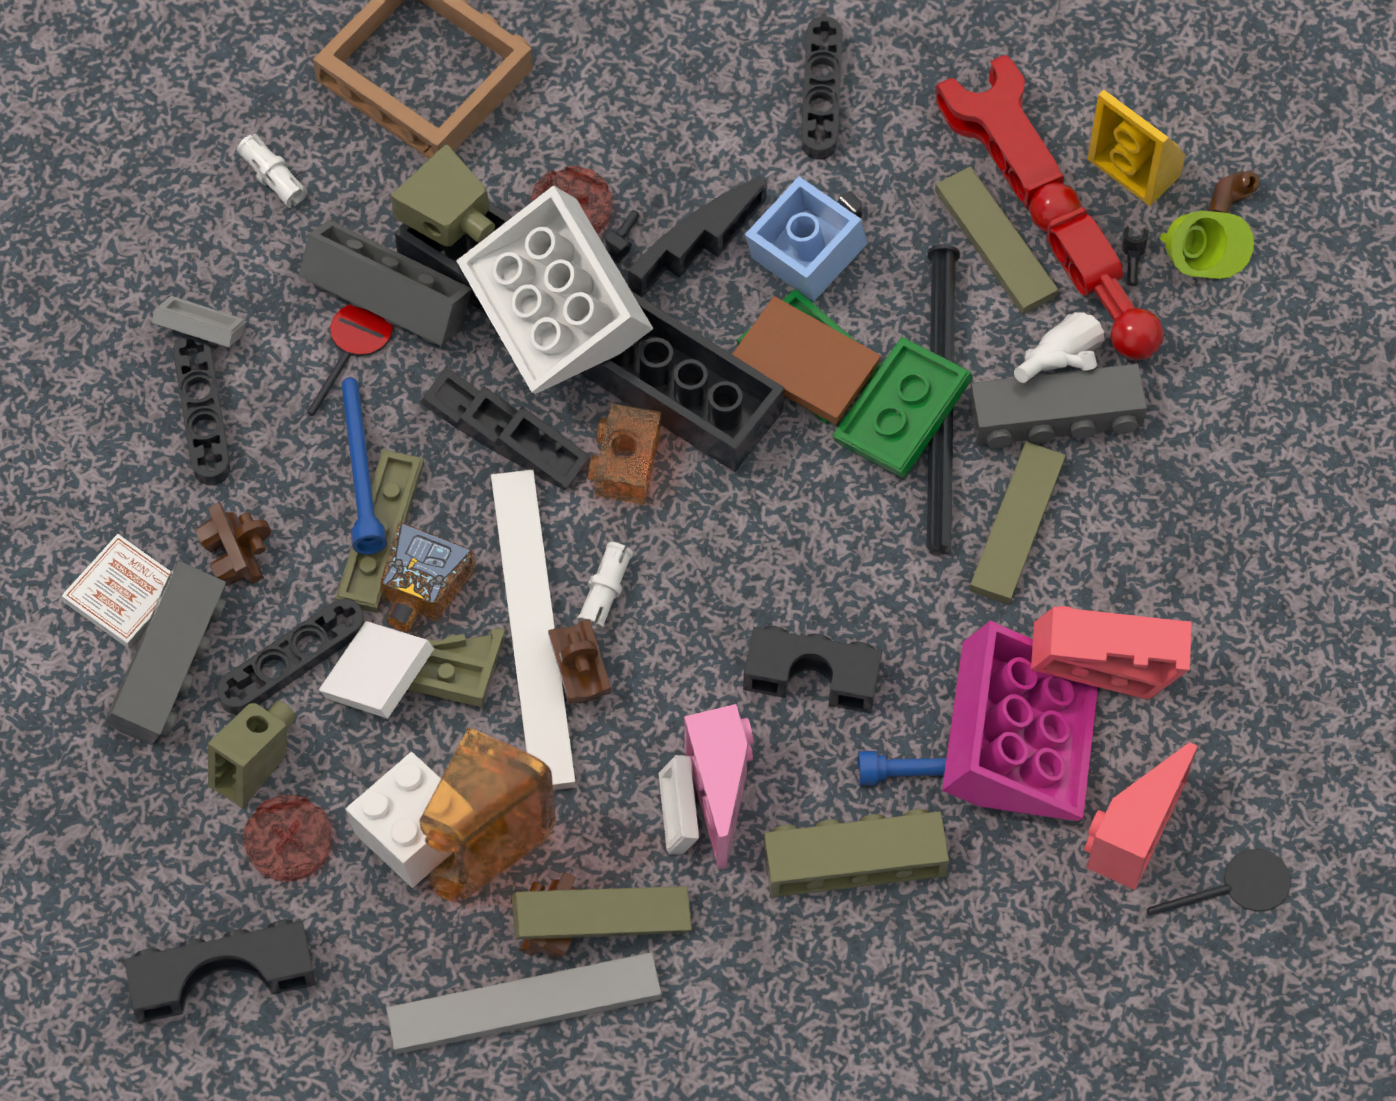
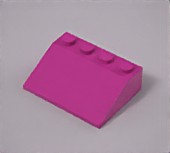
[942,621,1098,821]

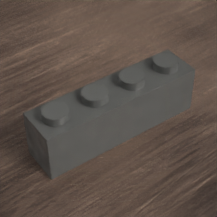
[299,220,472,346]
[969,364,1147,448]
[103,560,227,745]

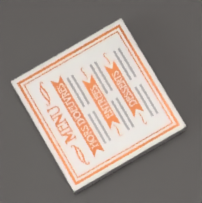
[62,534,170,649]

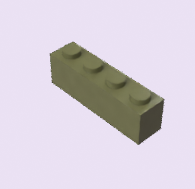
[763,809,949,898]

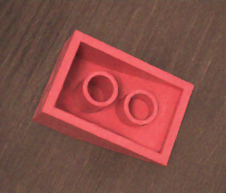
[1084,742,1198,890]

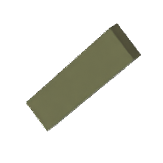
[935,166,1059,315]
[969,442,1066,605]
[335,449,424,613]
[511,886,692,940]

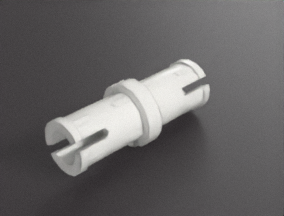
[237,134,308,208]
[577,542,633,631]

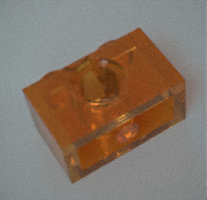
[588,403,661,505]

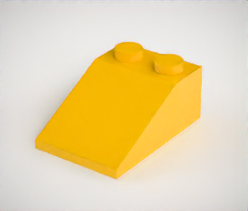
[1087,90,1185,206]

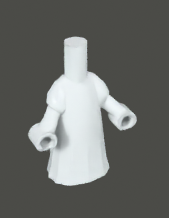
[1014,312,1105,383]

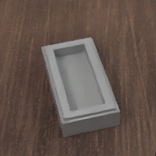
[152,296,247,347]

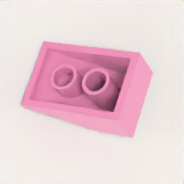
[684,704,754,869]

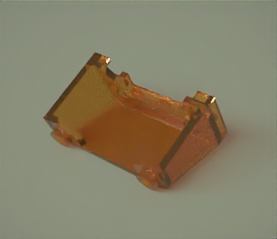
[419,727,556,902]

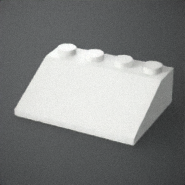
[457,185,653,394]

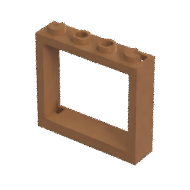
[313,0,533,159]

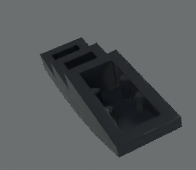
[628,176,767,298]
[420,366,590,490]

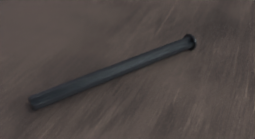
[927,244,960,555]

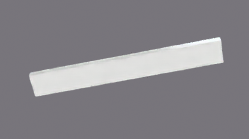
[491,470,576,793]

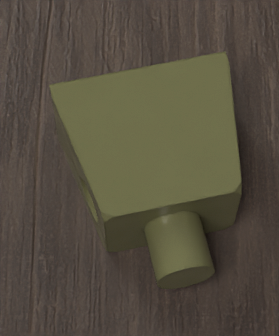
[391,144,495,246]
[208,701,296,809]

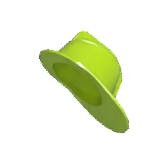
[1160,211,1254,279]

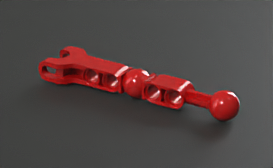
[935,55,1164,361]

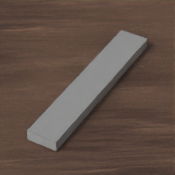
[386,952,662,1055]

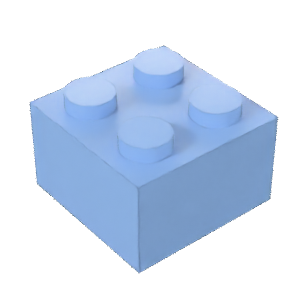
[745,176,868,302]

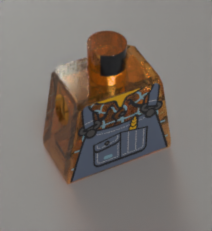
[380,522,476,632]

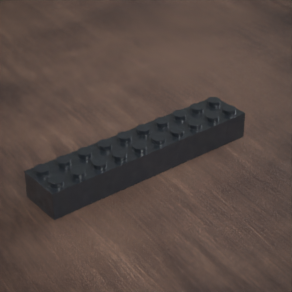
[395,201,785,472]

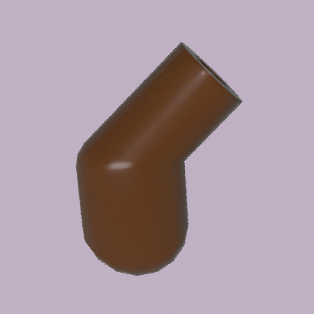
[1208,171,1260,213]

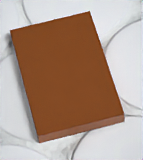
[732,296,881,425]

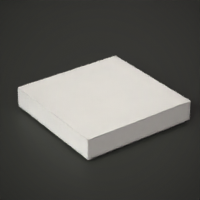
[319,621,434,719]

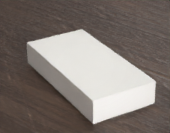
[658,755,699,855]

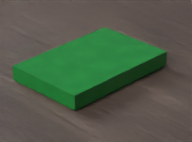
[832,336,973,479]

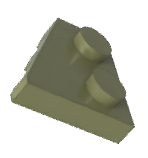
[407,628,505,707]

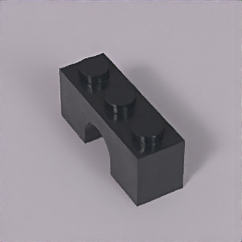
[743,626,882,714]

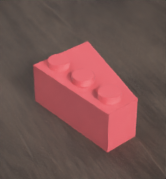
[1031,606,1192,699]

